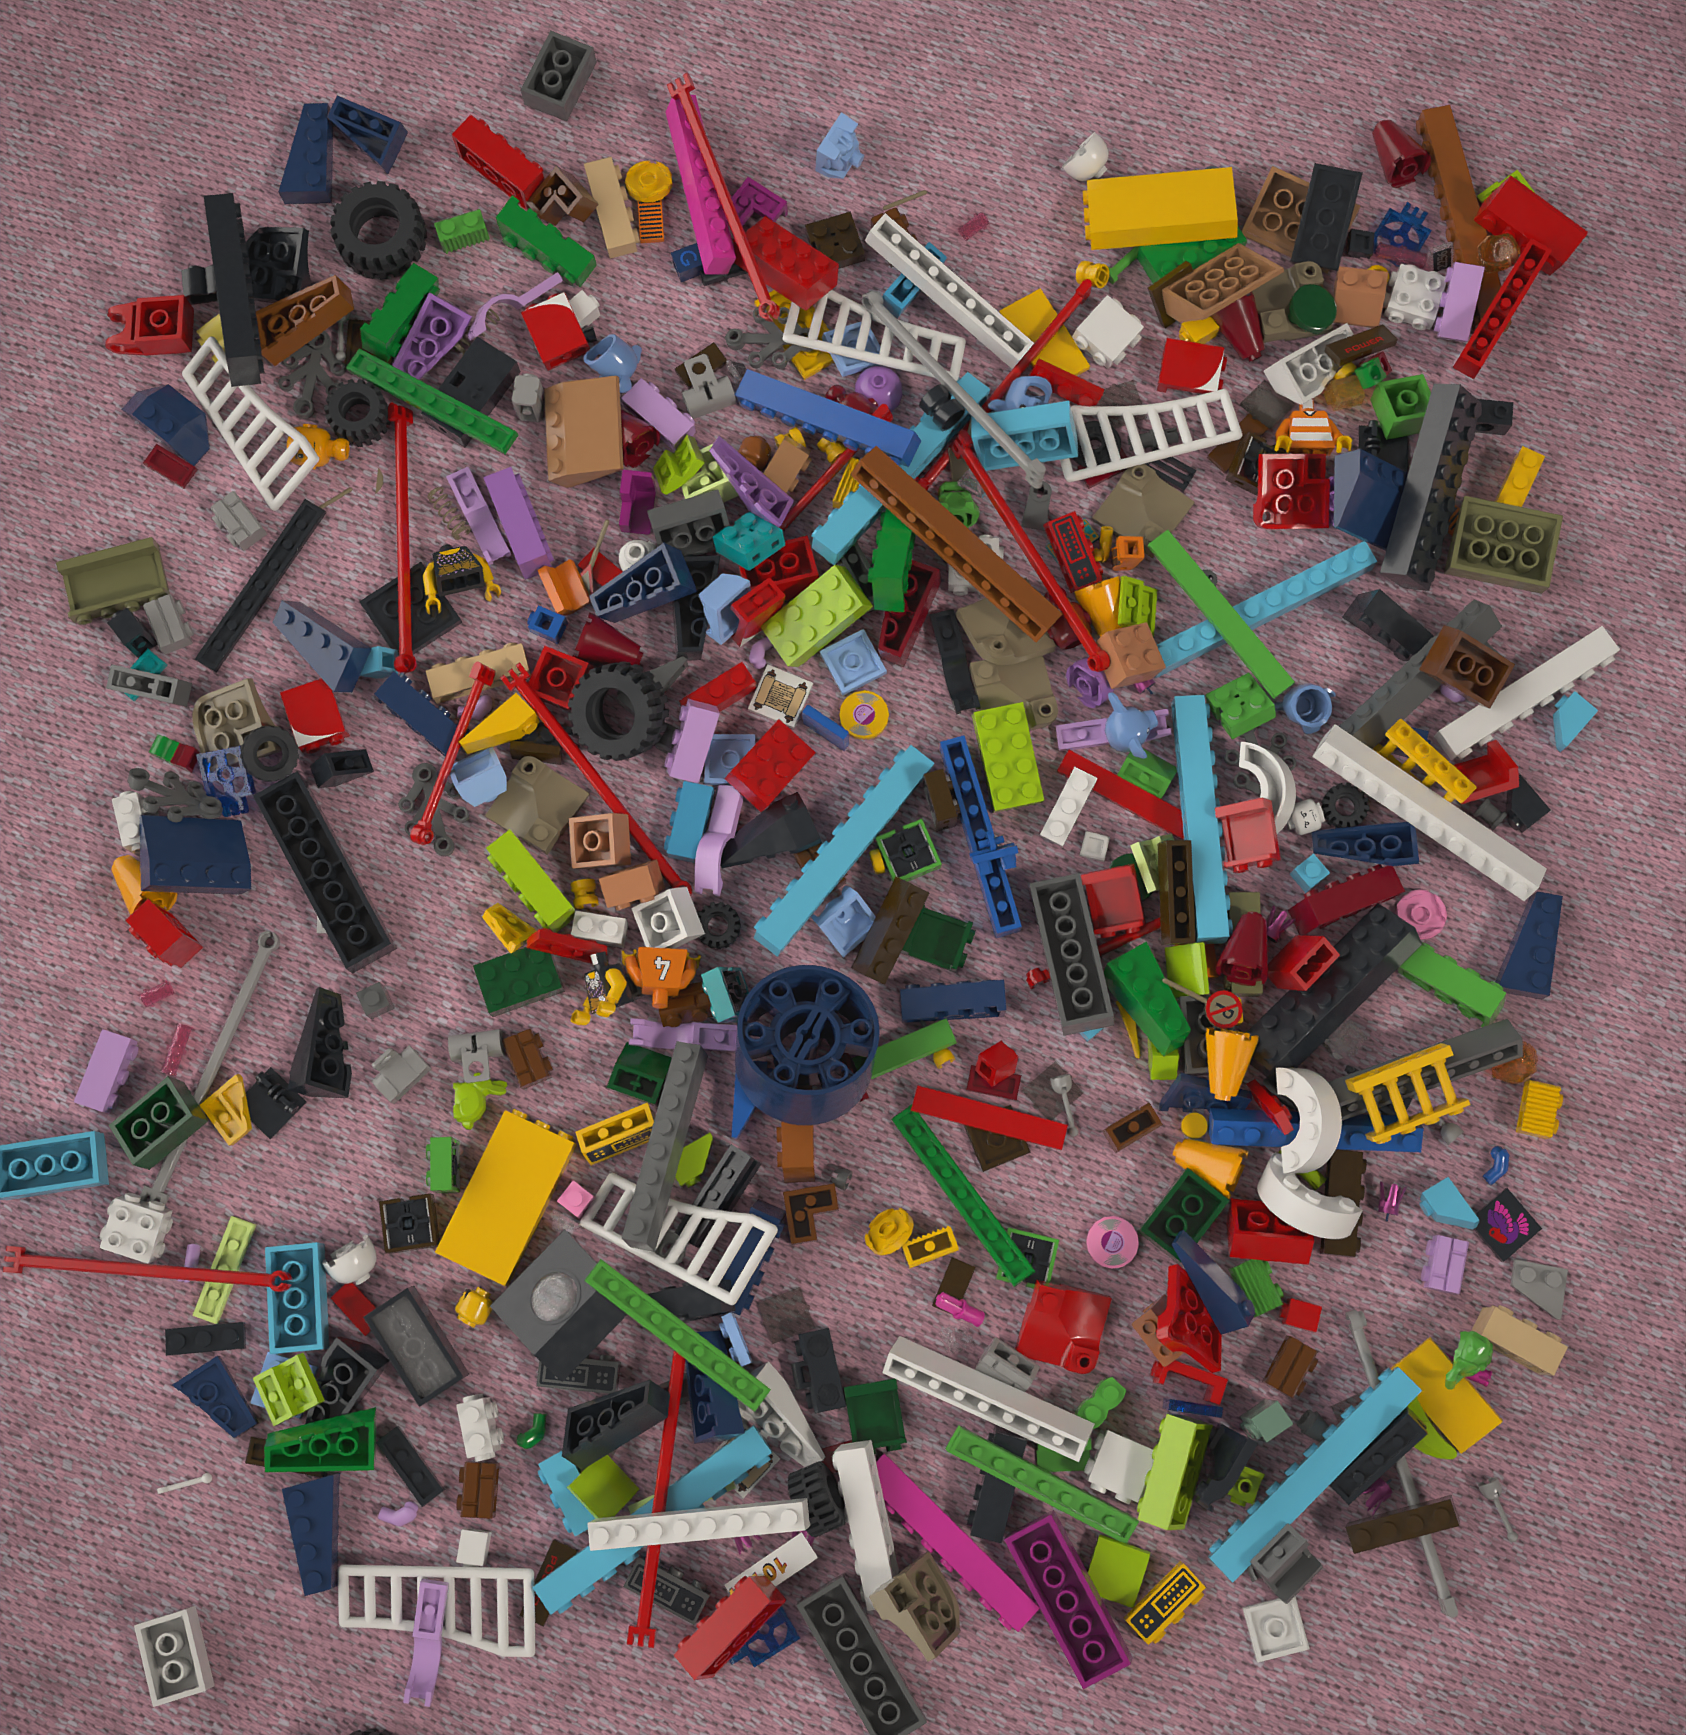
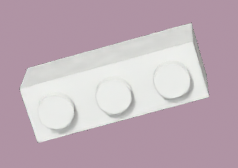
[1040,767,1097,848]

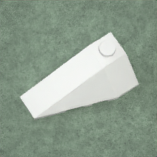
[1264,323,1354,405]
[737,1361,825,1467]

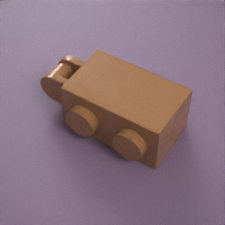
[763,436,812,493]

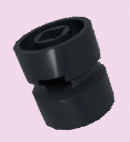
[919,384,965,432]

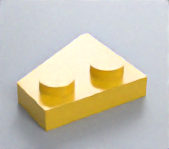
[482,903,537,953]
[200,1074,252,1146]

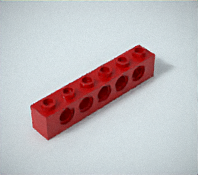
[1453,238,1552,379]

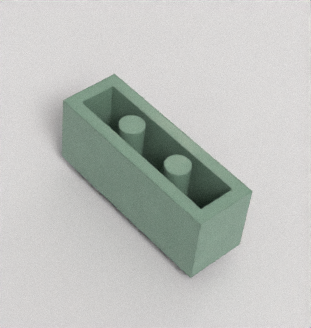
[1239,1399,1293,1442]

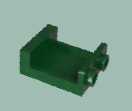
[901,905,976,973]
[843,1378,907,1454]

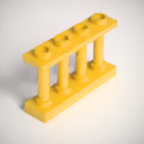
[1372,719,1476,803]
[1345,1043,1471,1144]

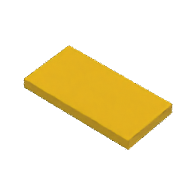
[999,288,1090,376]
[754,290,835,380]
[1390,1336,1503,1454]

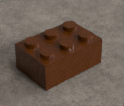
[1419,625,1515,709]

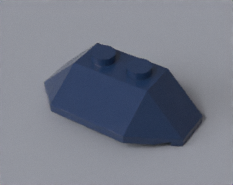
[121,384,210,466]

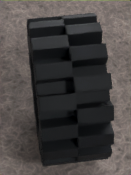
[1321,782,1369,829]
[697,902,741,949]

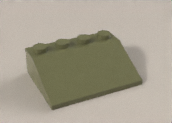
[1444,496,1563,594]

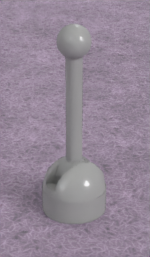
[336,312,351,361]
[1050,1074,1078,1137]
[1412,1094,1464,1145]
[1478,1477,1518,1542]

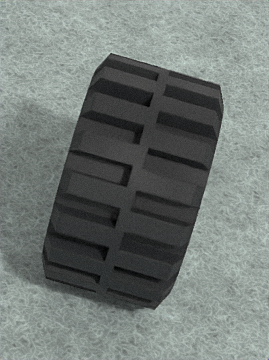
[324,379,391,447]
[788,1461,846,1538]

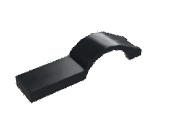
[929,609,981,715]

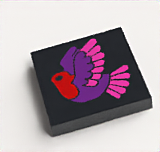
[1474,1188,1542,1262]

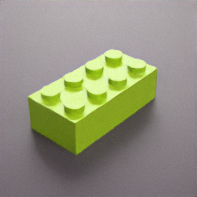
[761,565,873,667]
[972,702,1044,813]
[486,829,575,933]
[1137,1414,1213,1530]

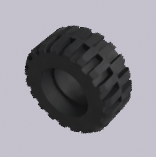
[330,181,427,280]
[568,662,669,761]

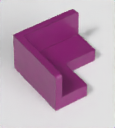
[727,177,788,226]
[619,469,656,535]

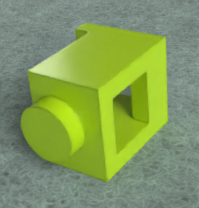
[1227,1466,1265,1507]

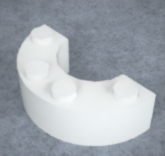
[1239,742,1296,834]
[1276,1068,1342,1174]
[1257,1152,1363,1239]

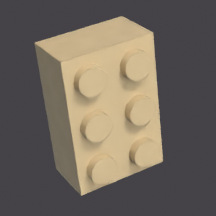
[1471,1305,1568,1376]

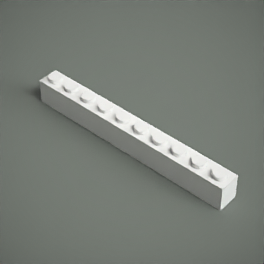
[1312,724,1547,901]

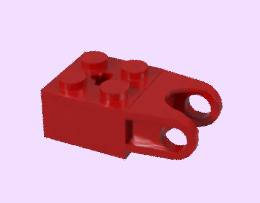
[105,295,194,356]

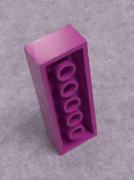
[1004,1510,1133,1689]

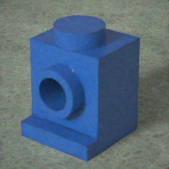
[527,605,568,645]

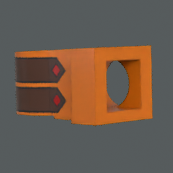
[1111,536,1144,571]

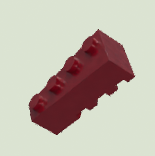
[878,560,942,667]
[1288,864,1405,935]

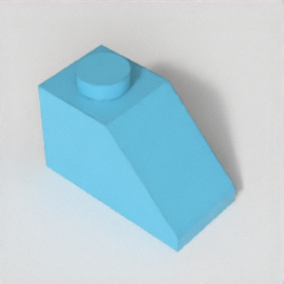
[1553,691,1598,752]
[1419,1177,1479,1230]

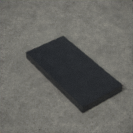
[1291,163,1363,271]

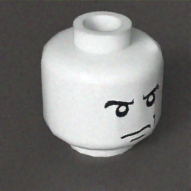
[1287,799,1325,835]

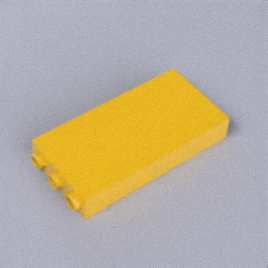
[1083,167,1238,250]
[435,1109,577,1287]

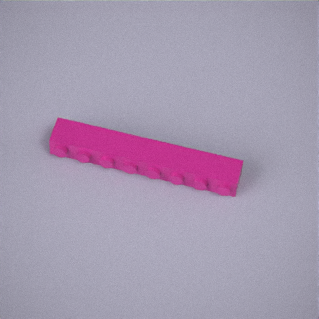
[665,95,736,274]
[876,1453,1040,1632]

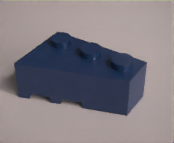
[327,95,408,174]

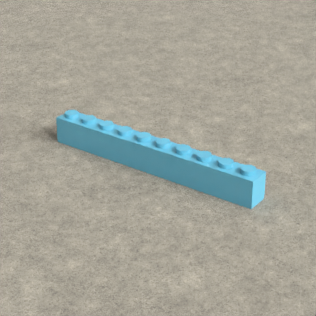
[811,372,990,565]
[1155,541,1378,679]
[1171,695,1233,944]
[753,745,934,957]
[1208,1367,1422,1583]
[532,1425,772,1615]

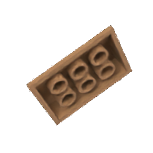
[1242,166,1361,274]
[1162,243,1284,322]
[544,376,623,488]

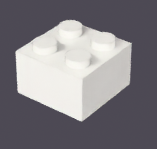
[631,887,705,949]

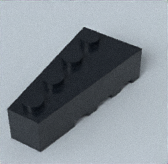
[562,1379,670,1470]

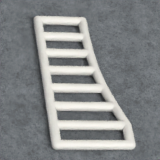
[783,290,966,381]
[182,337,319,511]
[1060,389,1242,482]
[580,1173,778,1305]
[338,1565,535,1657]

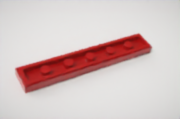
[1057,749,1184,840]
[911,1085,1068,1151]

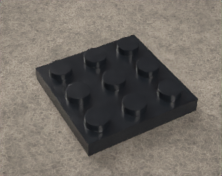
[359,562,463,655]

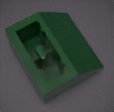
[606,1042,672,1107]

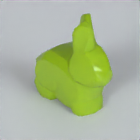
[453,1072,508,1130]

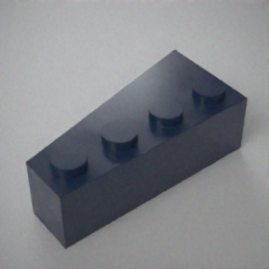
[589,543,698,623]

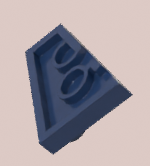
[1159,1073,1252,1113]
[172,1356,259,1438]

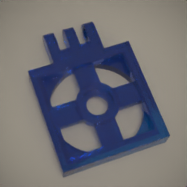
[1373,202,1432,267]
[196,745,256,817]
[1162,1398,1223,1418]
[729,1606,801,1668]

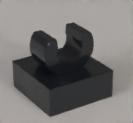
[1347,228,1375,259]

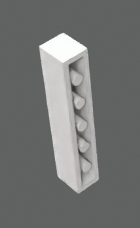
[833,1440,899,1611]

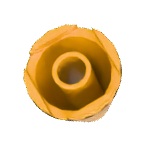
[1074,576,1122,637]
[111,855,178,915]
[1205,1028,1259,1101]
[1172,1138,1249,1199]

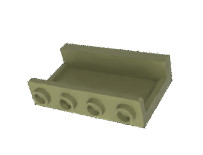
[56,537,170,625]

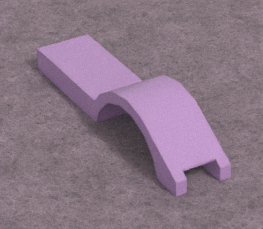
[467,272,563,340]
[446,467,511,565]
[1056,709,1171,751]
[695,785,744,896]
[629,1018,737,1052]
[403,1579,449,1707]

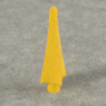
[1115,1001,1141,1059]

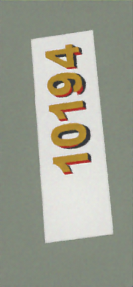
[724,1532,818,1595]

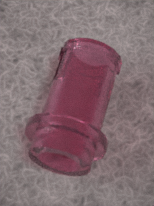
[958,212,989,241]
[139,980,175,1008]

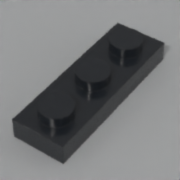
[165,1322,246,1356]
[376,1426,445,1507]

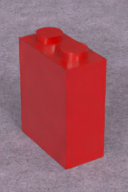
[1268,935,1340,991]

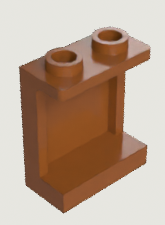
[1132,1294,1184,1367]

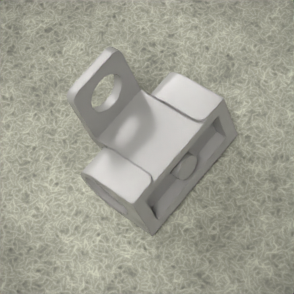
[681,354,736,419]
[448,1029,505,1083]
[371,1045,432,1104]

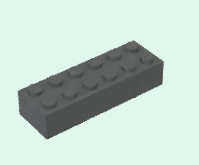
[1030,873,1114,1036]
[796,1573,927,1735]

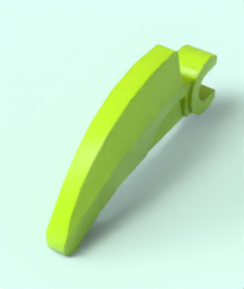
[1407,1396,1457,1459]

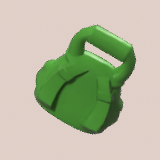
[938,481,980,529]
[1445,1331,1493,1390]

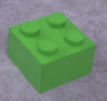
[1370,374,1431,440]

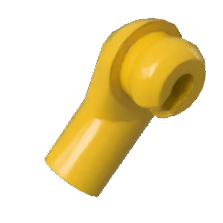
[1092,526,1113,563]

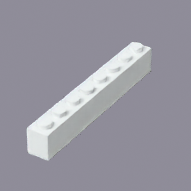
[865,213,1034,369]
[1434,626,1620,761]
[882,1336,1095,1462]
[588,1498,810,1551]

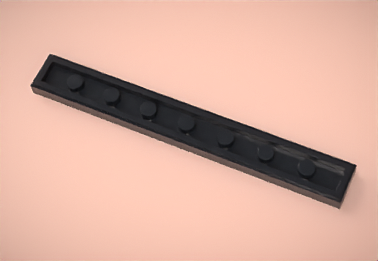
[195,499,326,673]

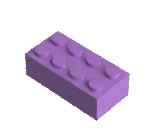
[483,467,554,580]

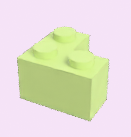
[681,444,739,503]

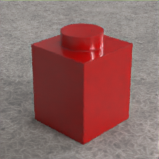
[975,1040,1019,1087]
[1279,1298,1322,1333]

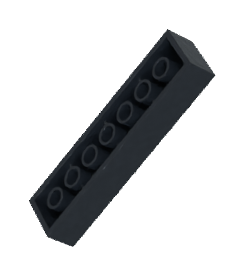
[204,193,265,387]
[1380,383,1482,591]
[253,771,397,974]
[1246,903,1422,1085]

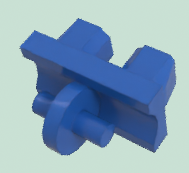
[969,831,1019,876]

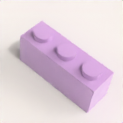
[1434,262,1485,343]
[621,378,696,452]
[665,699,720,783]
[74,1029,138,1114]

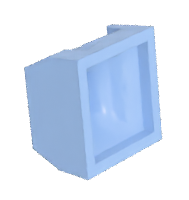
[815,112,865,179]
[699,574,751,645]
[450,747,507,807]
[811,886,876,958]

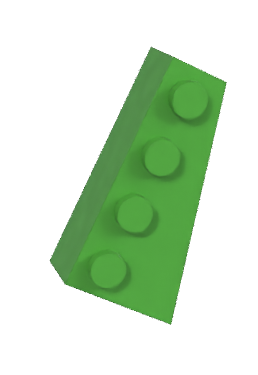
[1398,942,1506,1027]

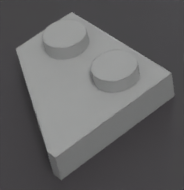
[1510,1259,1568,1320]

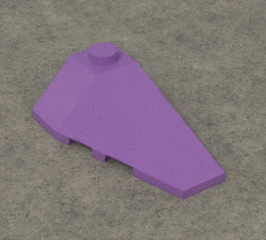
[392,293,472,380]
[709,436,794,527]

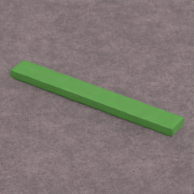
[1148,530,1295,699]
[584,1259,771,1412]
[945,1425,1139,1544]

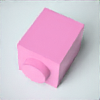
[557,1181,596,1219]

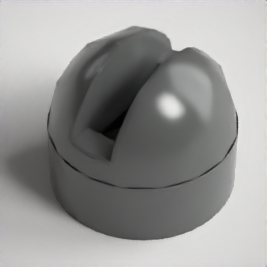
[831,1168,853,1191]

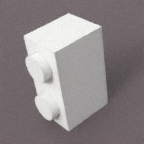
[571,911,628,948]

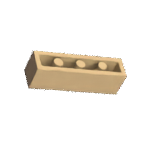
[584,157,640,259]
[425,643,532,704]

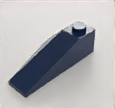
[1312,822,1420,866]
[1172,1230,1255,1335]

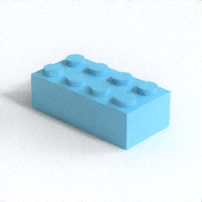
[971,401,1078,471]
[0,1131,109,1201]
[265,1242,330,1354]

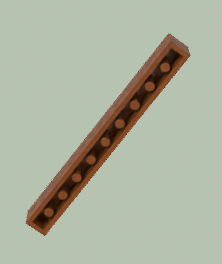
[1416,105,1512,332]
[850,446,1062,643]

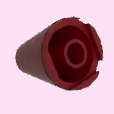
[1372,120,1431,188]
[1211,291,1265,362]
[621,410,661,468]
[572,612,644,665]
[1215,911,1268,986]

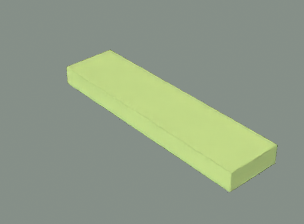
[192,1216,256,1324]

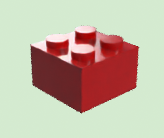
[528,645,594,712]

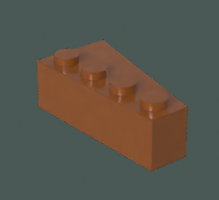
[256,275,355,366]
[776,1075,815,1183]

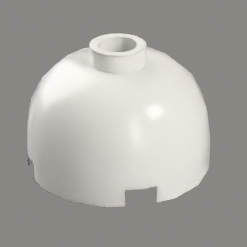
[1062,132,1109,181]
[322,1235,377,1285]

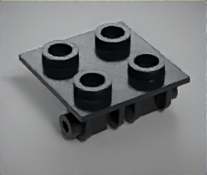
[1358,420,1408,473]
[246,1067,307,1140]

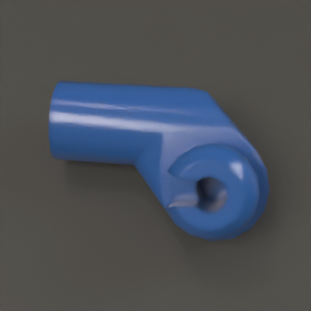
[1482,1146,1510,1185]

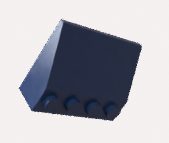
[1334,449,1408,551]
[139,815,251,895]

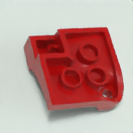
[1253,454,1330,529]
[1156,1264,1222,1373]
[1015,1280,1112,1374]

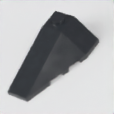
[720,792,822,869]
[288,987,352,1098]
[305,1336,390,1424]

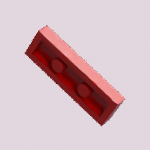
[1029,358,1104,407]
[527,928,607,964]
[1246,1079,1294,1135]

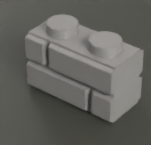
[512,373,545,423]
[210,491,267,551]
[143,594,194,655]
[975,1337,1040,1392]

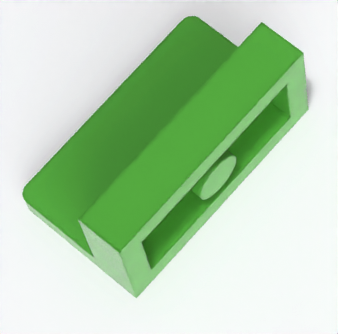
[1117,749,1177,799]
[1036,1438,1092,1472]

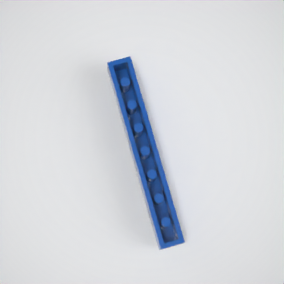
[735,369,921,467]
[939,735,1022,938]
[1208,1108,1424,1153]

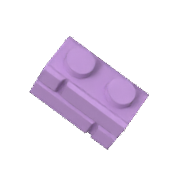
[1421,1235,1469,1295]

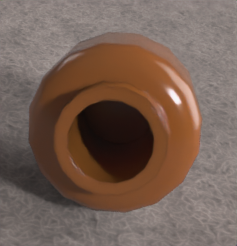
[738,436,772,471]

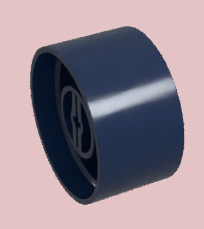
[735,965,880,1125]

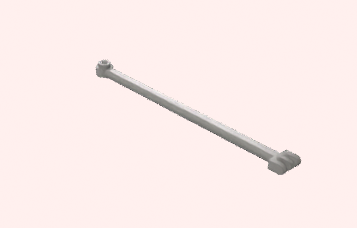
[862,291,1046,489]
[140,931,280,1206]
[1345,1310,1458,1618]

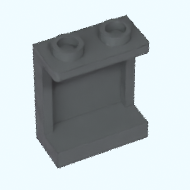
[1250,1523,1323,1604]

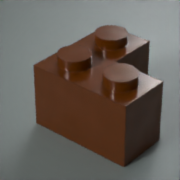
[526,166,599,226]
[783,1183,839,1245]

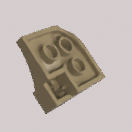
[1252,261,1333,343]
[1092,464,1195,558]
[956,577,1056,666]
[970,655,1058,731]
[192,678,282,773]
[485,756,590,855]
[869,1551,961,1662]

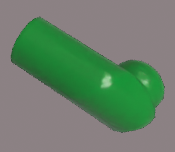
[516,1413,547,1449]

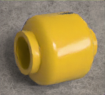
[455,1286,493,1328]

